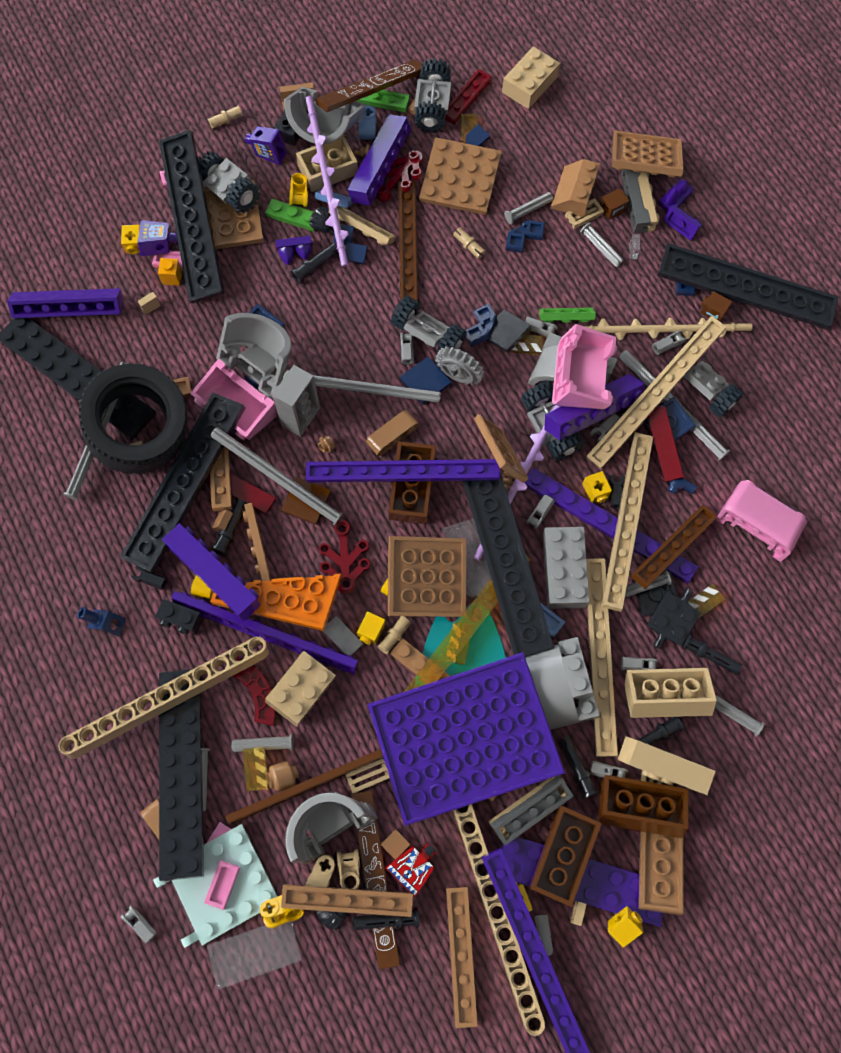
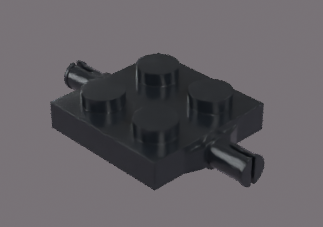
[646,588,701,650]

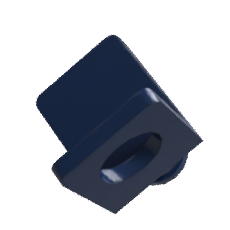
[77,607,126,636]

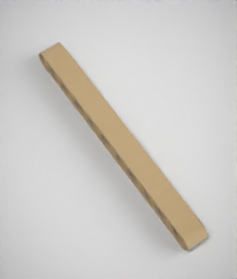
[58,637,269,759]
[453,804,545,1036]

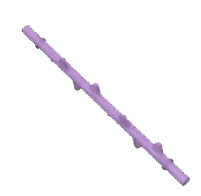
[306,96,349,267]
[473,405,561,561]

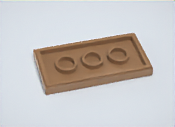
[474,414,528,483]
[639,831,684,915]

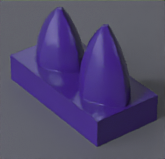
[658,179,694,212]
[663,205,702,241]
[275,236,312,265]

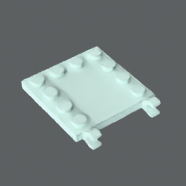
[153,824,278,948]

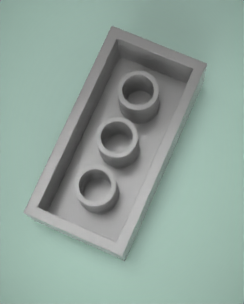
[272,365,320,437]
[543,527,589,609]

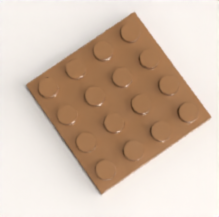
[612,130,683,177]
[419,137,502,215]
[204,180,264,250]
[388,536,466,617]

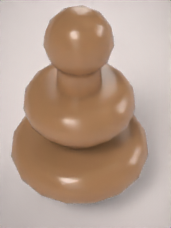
[353,144,371,158]
[503,471,516,492]

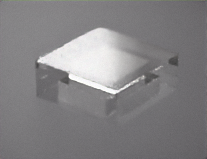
[629,234,640,259]

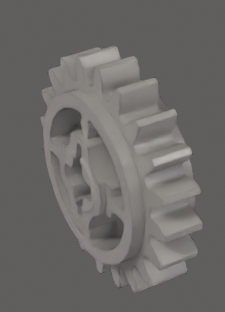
[435,347,485,385]

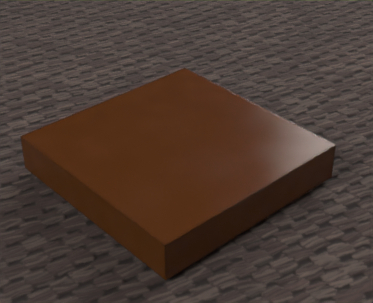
[281,477,331,525]

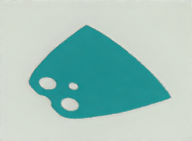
[415,604,506,687]

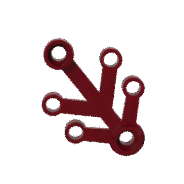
[377,151,423,202]
[319,520,370,594]

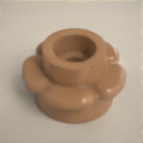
[318,436,335,453]

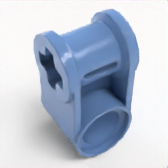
[358,105,377,140]

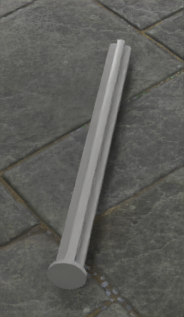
[620,350,730,461]
[63,362,127,500]
[313,375,441,402]
[211,428,343,525]

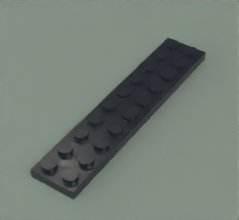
[159,130,224,304]
[657,243,839,330]
[0,318,157,440]
[120,393,246,574]
[462,469,554,657]
[159,669,204,882]

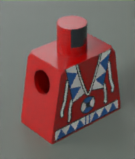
[386,843,436,898]

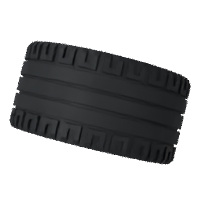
[79,363,187,475]

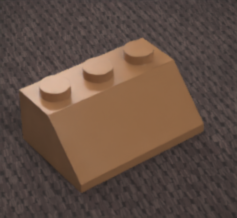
[551,159,600,217]

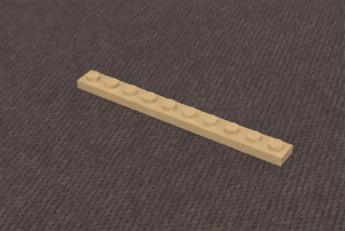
[587,316,726,469]
[601,432,653,612]
[586,559,618,757]

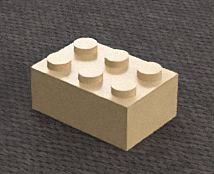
[502,46,560,109]
[296,135,358,192]
[265,651,336,727]

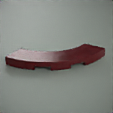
[231,657,276,726]

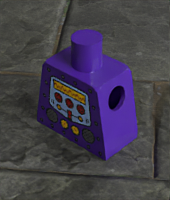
[245,126,288,165]
[138,220,178,256]

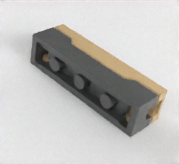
[621,169,659,234]
[488,776,573,845]

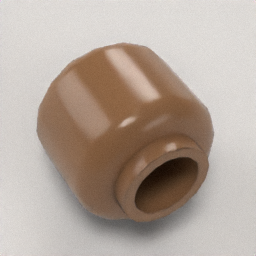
[266,761,298,792]

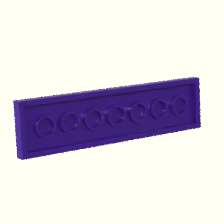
[502,837,663,927]

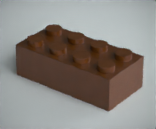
[388,441,436,524]
[598,775,688,839]
[528,806,602,907]

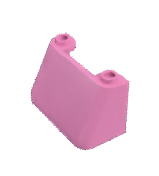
[552,324,617,409]
[190,359,278,441]
[716,480,807,562]

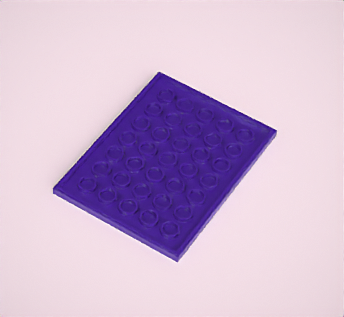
[367,652,565,826]

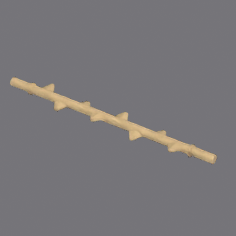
[584,318,752,340]

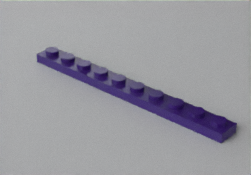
[306,459,500,483]
[524,468,698,584]
[171,591,358,675]
[481,848,590,1053]

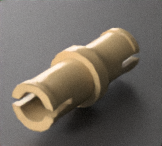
[208,106,243,130]
[453,227,486,259]
[378,616,411,654]

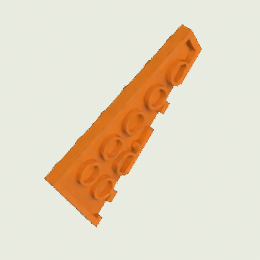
[210,574,342,631]

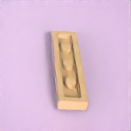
[329,206,396,245]

